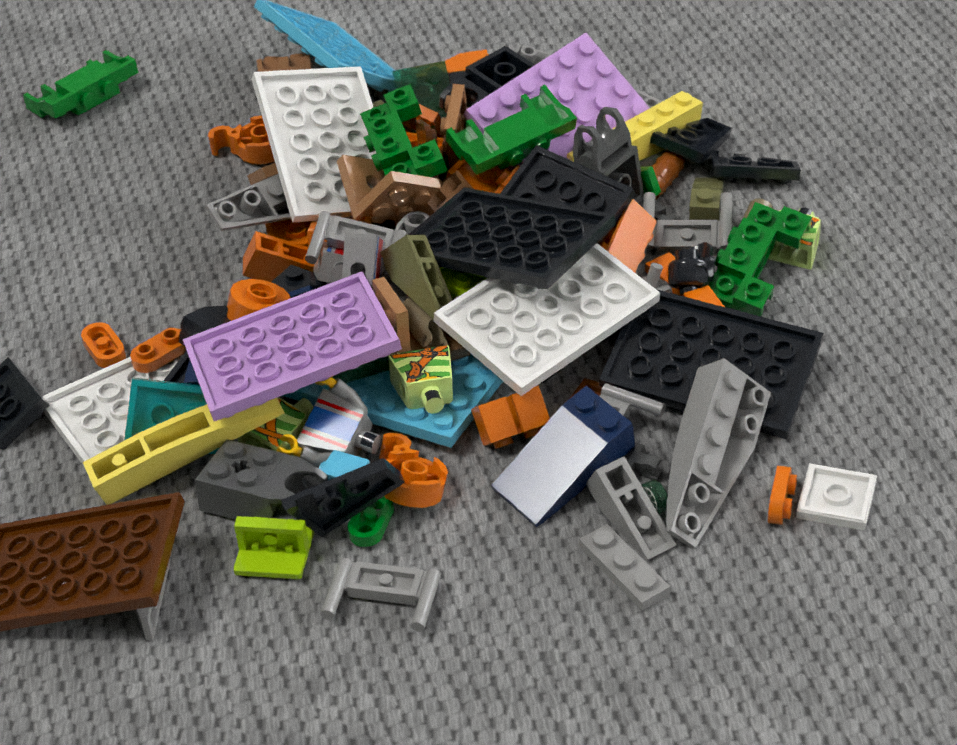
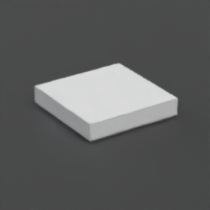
[796,463,877,531]

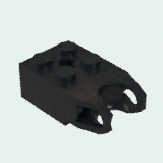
[439,46,535,110]

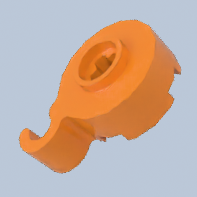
[208,115,275,164]
[227,279,291,321]
[379,432,448,508]

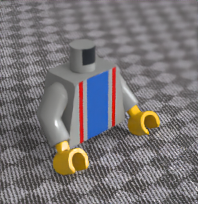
[276,376,381,468]

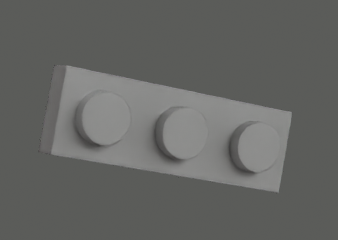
[579,524,671,611]

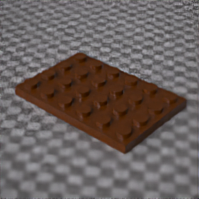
[0,492,185,632]

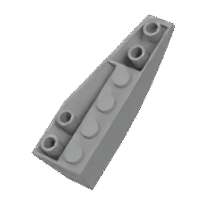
[205,174,291,231]
[666,358,771,548]

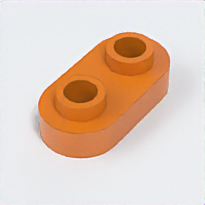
[81,322,126,368]
[130,328,187,373]
[768,465,797,525]

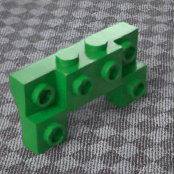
[23,50,139,119]
[360,84,447,177]
[446,85,577,175]
[709,202,812,317]

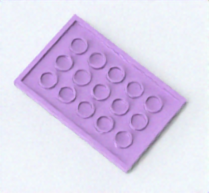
[463,33,650,171]
[183,271,402,422]

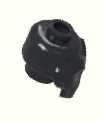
[668,242,716,295]

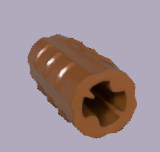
[651,150,685,200]

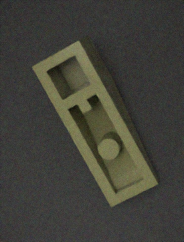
[689,178,724,221]
[380,235,453,320]

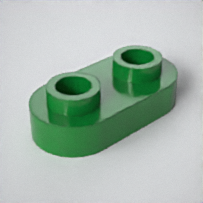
[348,497,394,547]

